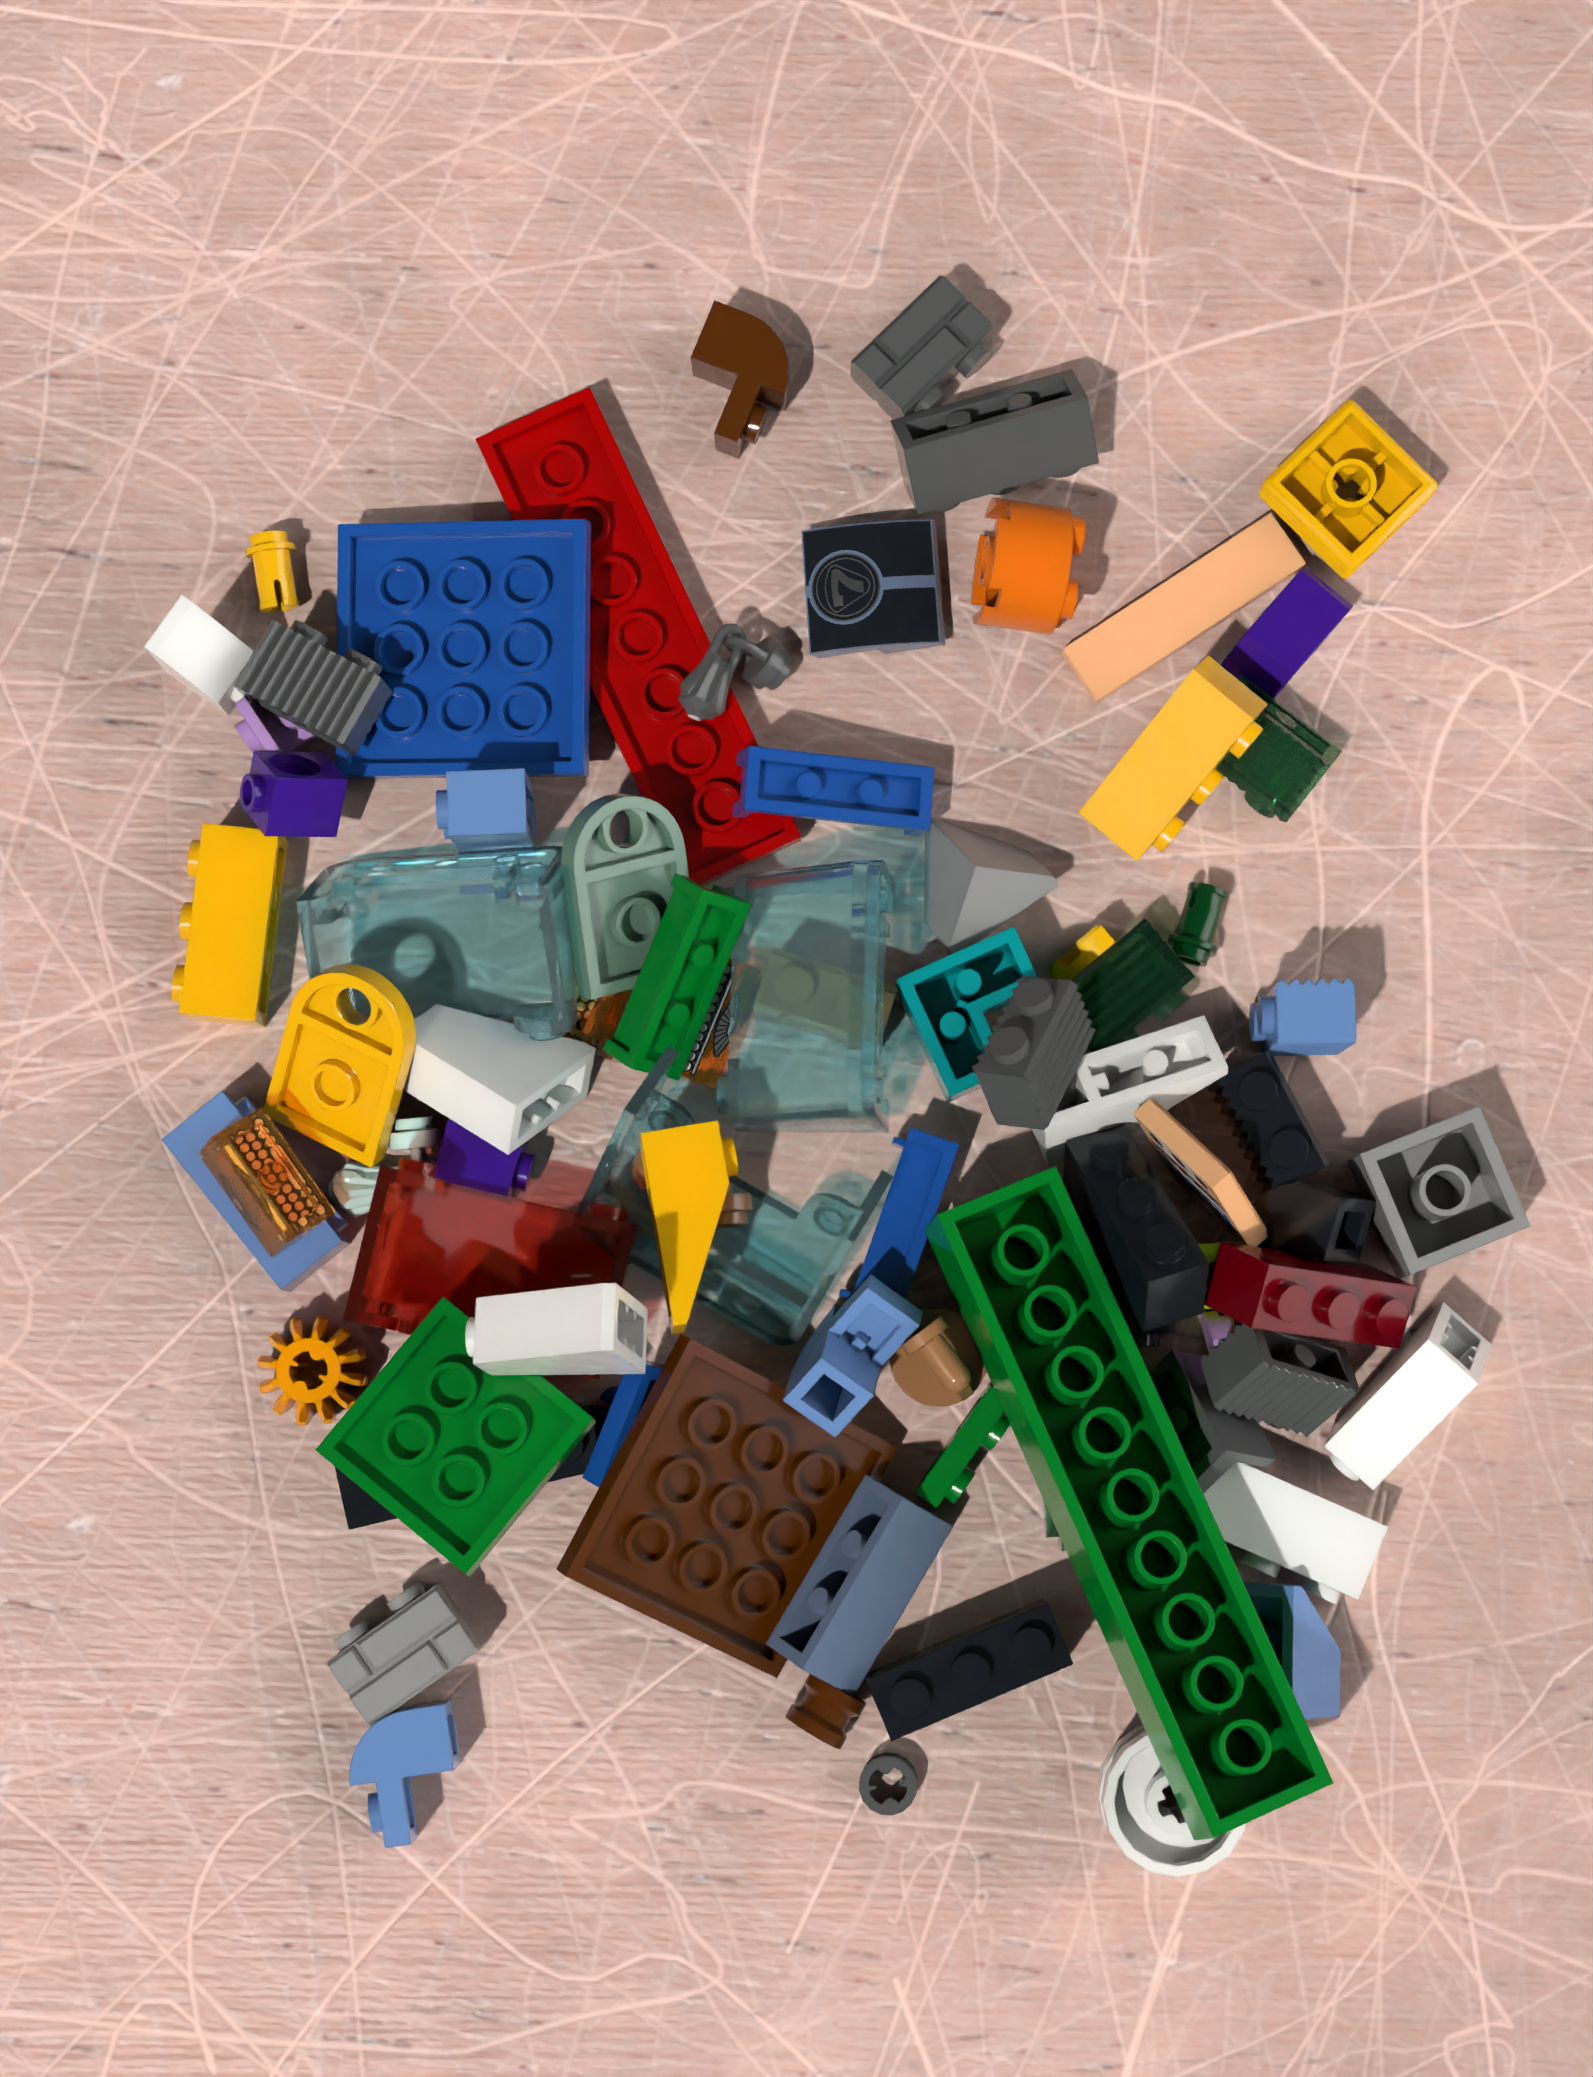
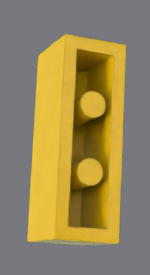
[1078,655,1268,861]
[172,823,288,1027]

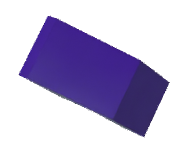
[1220,566,1353,719]

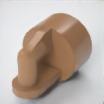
[889,1309,986,1407]

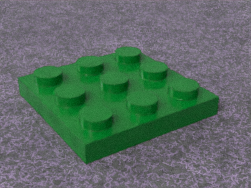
[315,1297,596,1577]

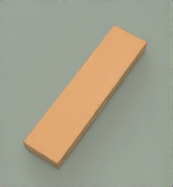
[1061,513,1307,705]

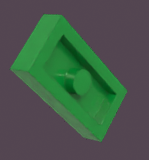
[914,1386,1010,1508]

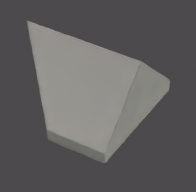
[924,817,1059,954]

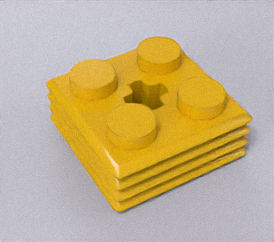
[1259,400,1438,579]

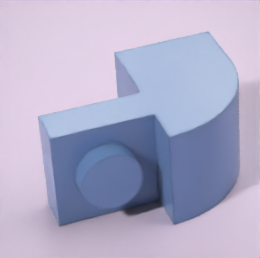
[782,1275,923,1437]
[349,1699,460,1848]

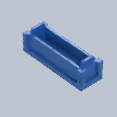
[732,746,935,837]
[839,1128,960,1299]

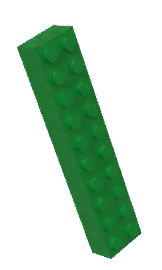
[924,1166,1334,1840]

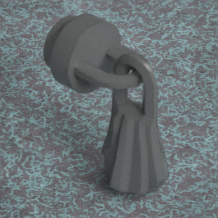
[678,624,792,721]

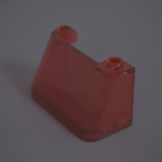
[343,1157,638,1380]

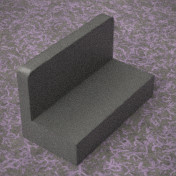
[1149,1350,1277,1494]

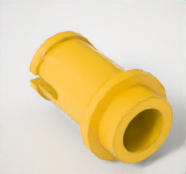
[245,530,300,613]

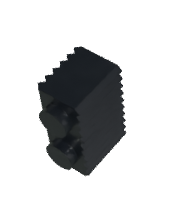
[1208,1049,1330,1193]

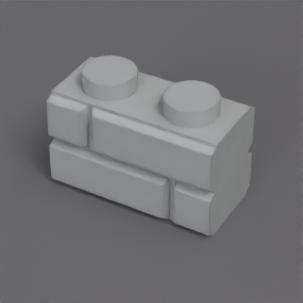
[327,1582,483,1727]

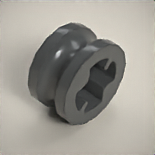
[859,1752,918,1816]

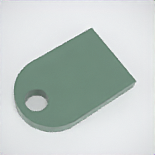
[561,794,689,1000]

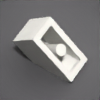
[144,595,254,716]

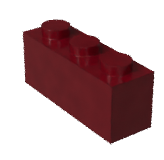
[1204,1242,1417,1349]

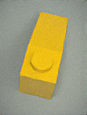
[639,1120,739,1335]

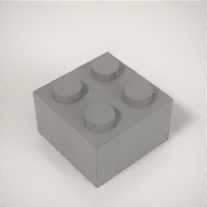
[1347,1106,1531,1279]

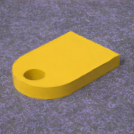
[262,964,416,1168]

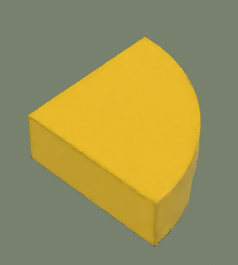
[1048,925,1115,982]

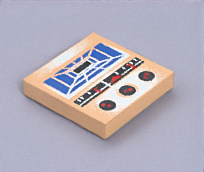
[1133,1098,1268,1247]

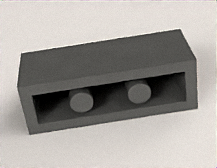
[890,369,1099,514]

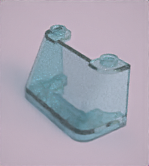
[296,845,577,1041]
[717,860,895,1133]

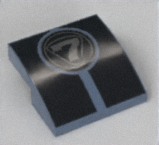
[801,519,945,658]

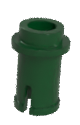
[1167,882,1228,967]

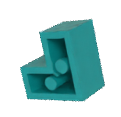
[895,926,1037,1103]

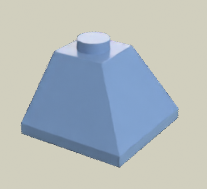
[1243,1582,1341,1719]

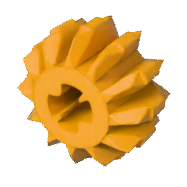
[257,1316,368,1425]

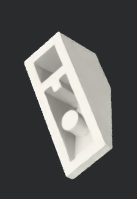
[1032,1015,1228,1166]

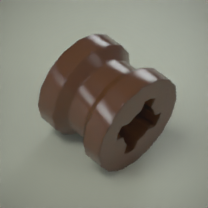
[785,1674,867,1749]

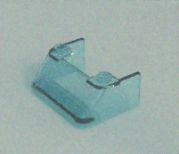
[577,1046,893,1346]

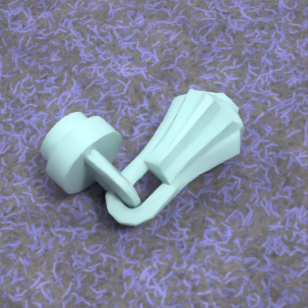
[328,1116,441,1218]

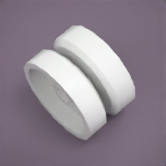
[1096,1725,1246,1877]

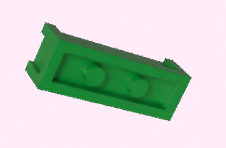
[603,873,752,1081]

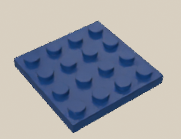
[335,519,591,779]

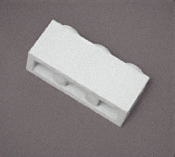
[1204,1462,1388,1604]

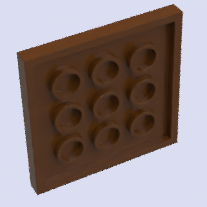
[556,1333,898,1678]

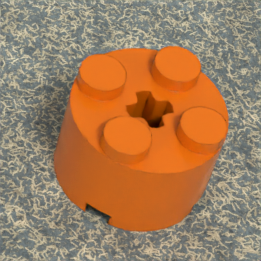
[971,497,1086,635]

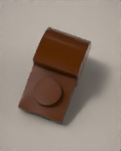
[691,300,790,459]

